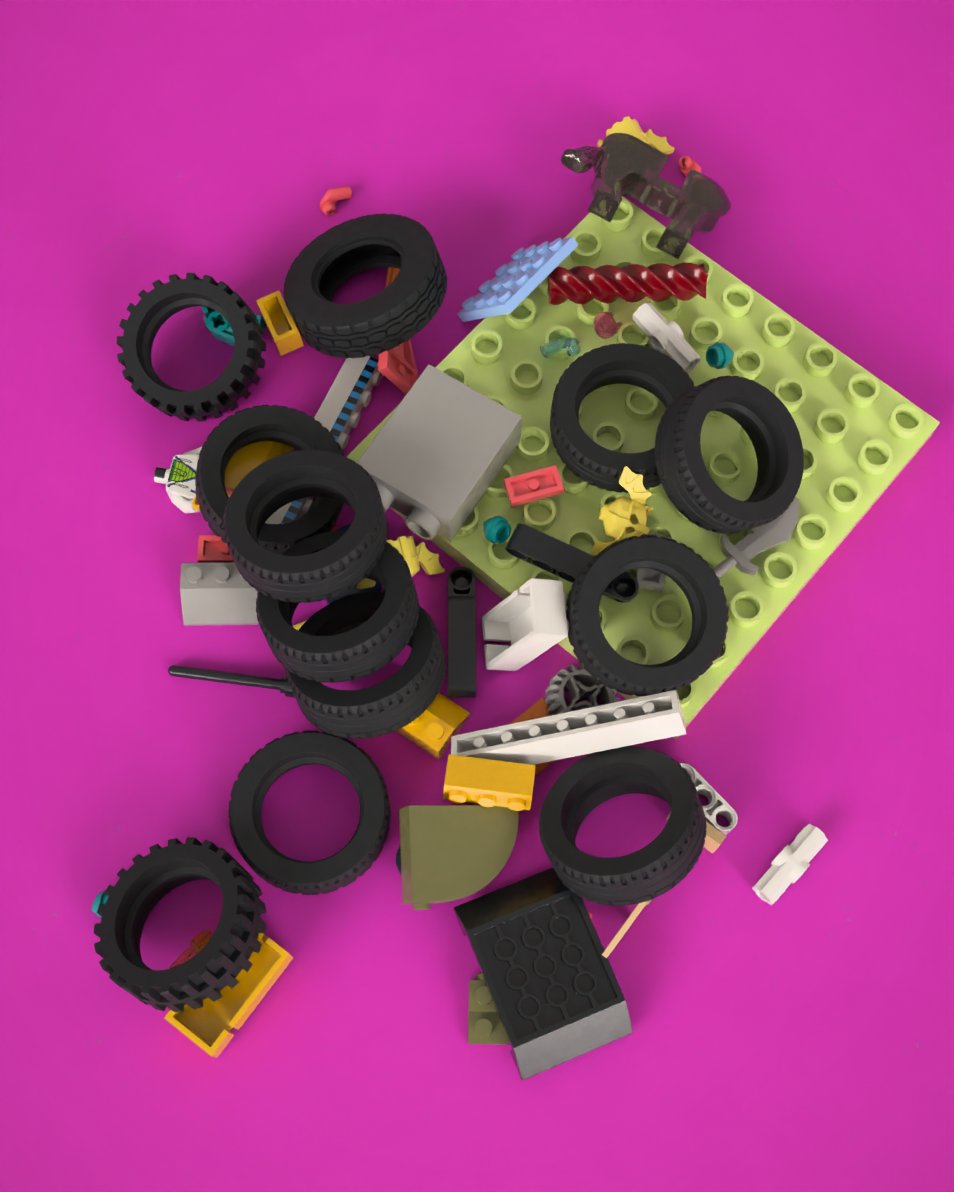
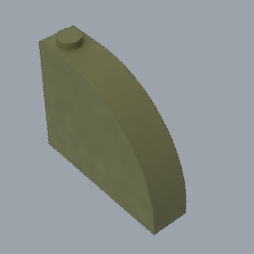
[399,805,519,910]

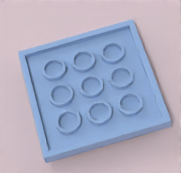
[457,237,578,322]

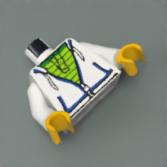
[154,446,202,514]

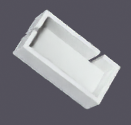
[482,578,569,671]

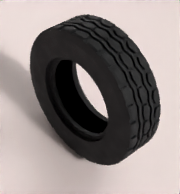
[284,213,447,358]

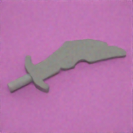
[713,497,799,578]

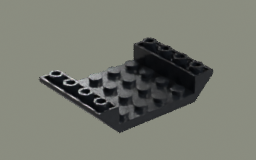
[453,868,633,1081]

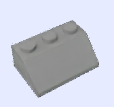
[180,562,259,626]

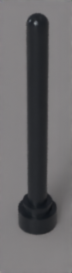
[168,665,295,698]

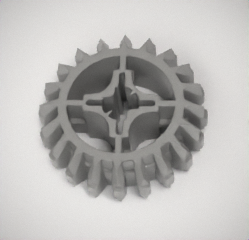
[544,663,620,715]

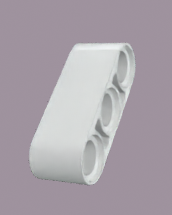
[680,763,738,835]

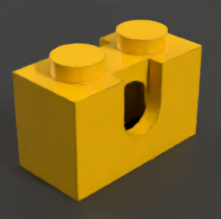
[256,290,304,356]

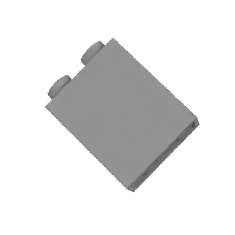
[357,364,522,542]

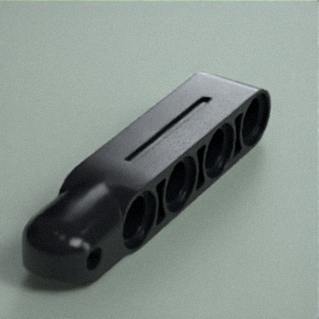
[505,523,639,603]
[448,567,476,698]

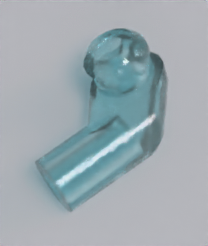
[540,337,581,358]

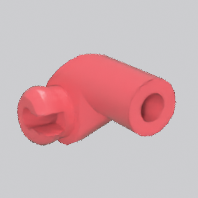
[678,156,702,192]
[320,186,352,216]

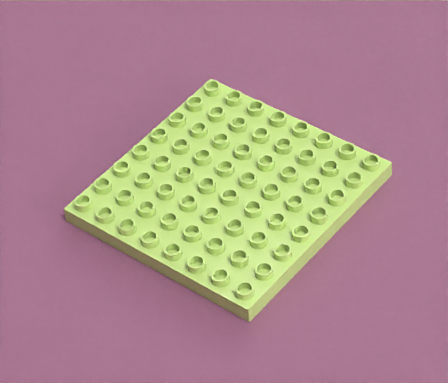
[347,190,940,739]

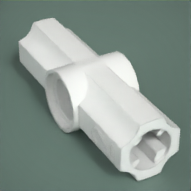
[632,303,701,373]
[752,823,828,905]

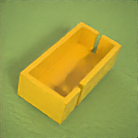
[164,933,293,1058]

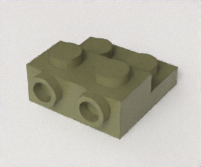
[468,974,510,1045]

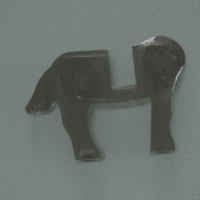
[561,133,731,259]

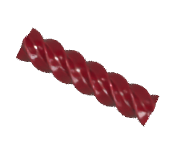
[547,262,708,305]

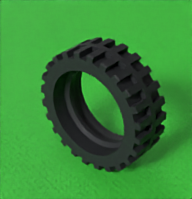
[116,273,266,422]
[94,837,266,1012]

